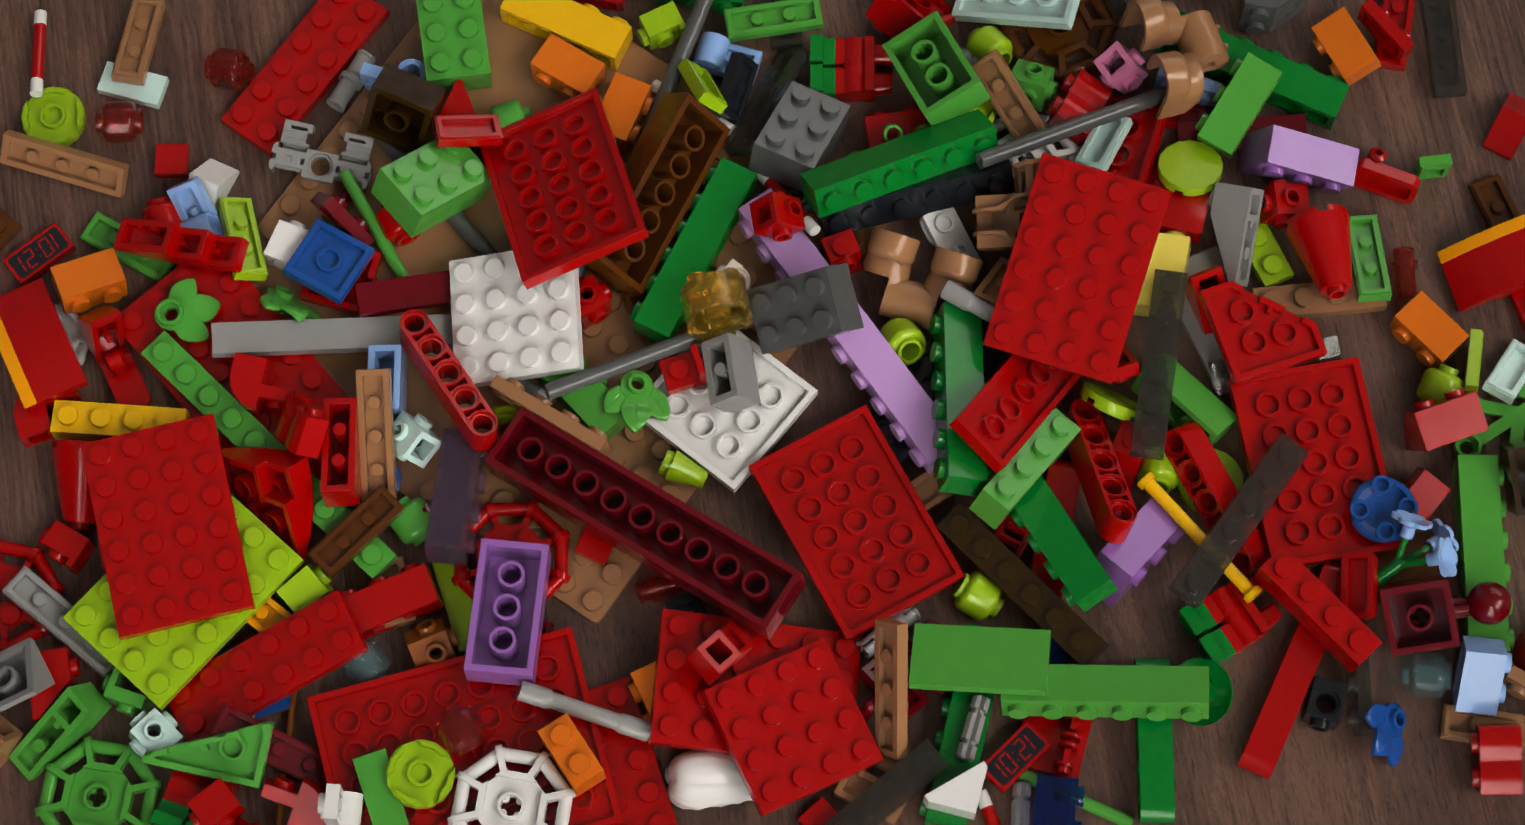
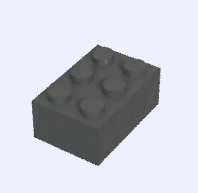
[748,81,851,192]
[746,263,864,355]

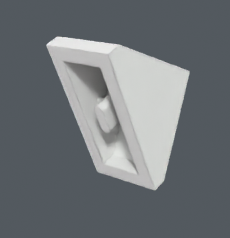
[188,158,240,213]
[923,761,988,820]

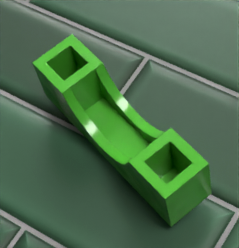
[969,408,1081,530]

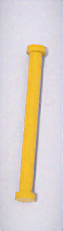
[1137,472,1262,604]

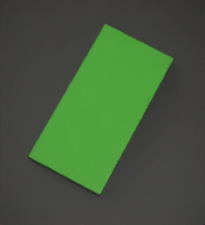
[908,623,1051,696]

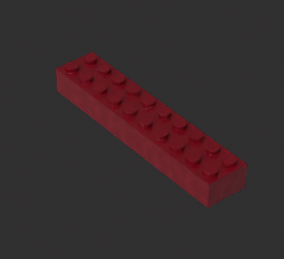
[484,407,806,640]

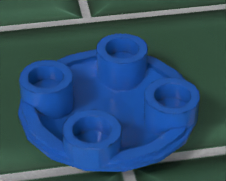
[1349,475,1418,543]

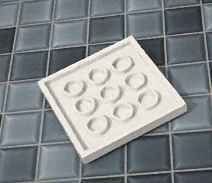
[449,251,584,387]
[645,312,818,494]

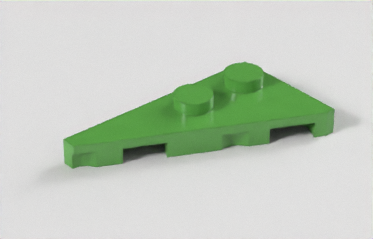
[142,721,275,789]

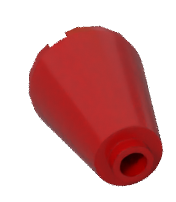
[1285,204,1353,299]
[52,440,96,531]

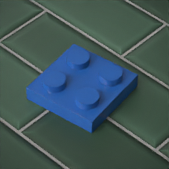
[283,218,375,305]

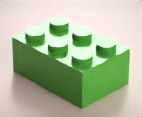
[416,0,492,93]
[882,10,991,126]
[371,139,491,238]

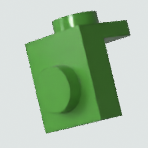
[102,668,152,717]

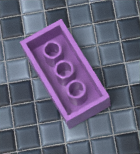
[464,538,551,686]

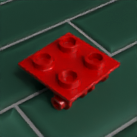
[1020,716,1092,781]

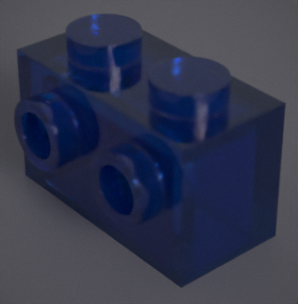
[1033,774,1085,825]

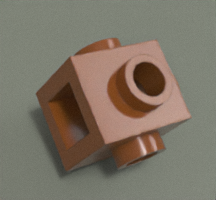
[404,618,460,668]

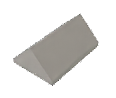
[0,637,56,712]

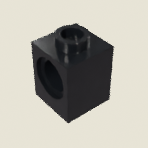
[1301,675,1349,732]

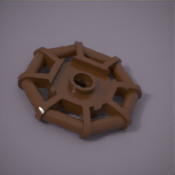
[998,0,1119,84]

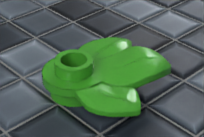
[154,278,221,342]
[259,285,321,322]
[603,370,670,433]

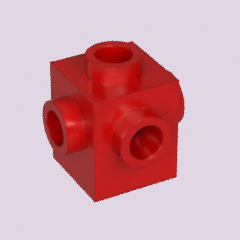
[1260,179,1310,229]
[749,191,805,242]
[579,274,613,330]

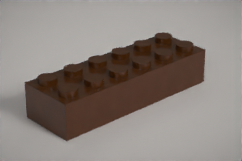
[585,92,730,294]

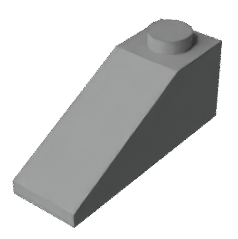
[1209,182,1265,287]

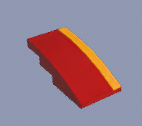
[1437,214,1525,313]
[0,277,89,412]

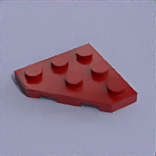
[1198,281,1328,385]

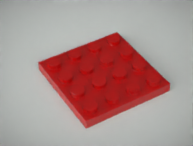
[701,637,884,817]

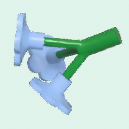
[1377,509,1459,586]

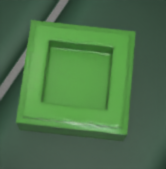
[1413,153,1453,180]

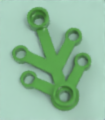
[1453,385,1525,456]

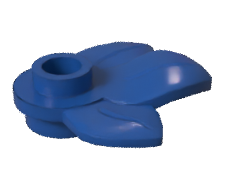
[1364,702,1406,767]

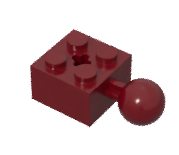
[1379,574,1512,657]

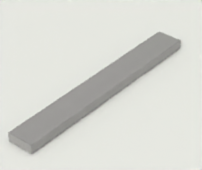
[211,314,453,358]

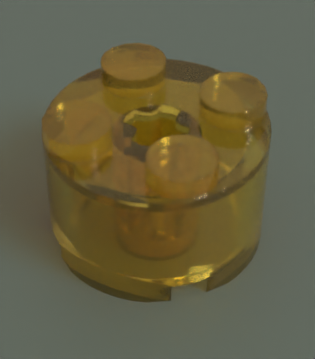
[680,268,753,341]

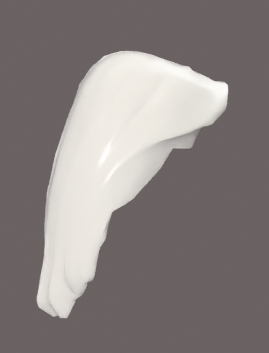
[665,750,753,810]

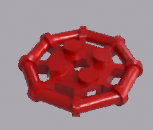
[451,500,571,601]
[0,539,65,652]

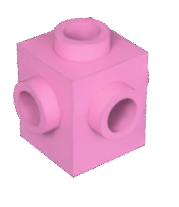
[1093,41,1149,95]

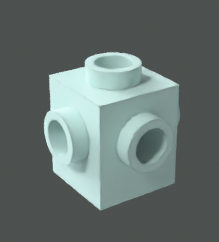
[394,410,443,468]
[129,708,183,758]

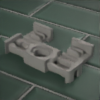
[269,119,375,193]

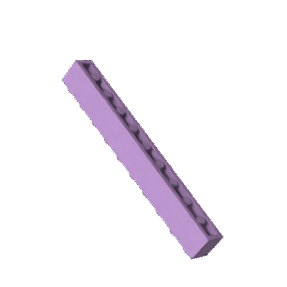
[737,188,937,474]

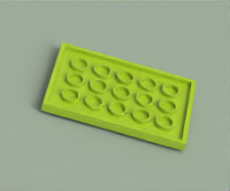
[63,494,304,710]

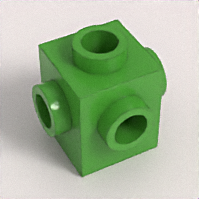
[1012,58,1058,112]

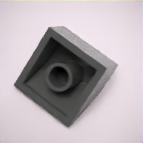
[1237,0,1308,35]

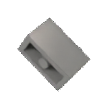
[701,332,761,413]

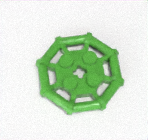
[34,736,163,825]

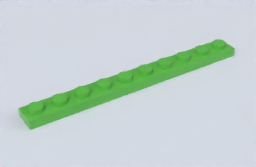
[141,330,398,580]

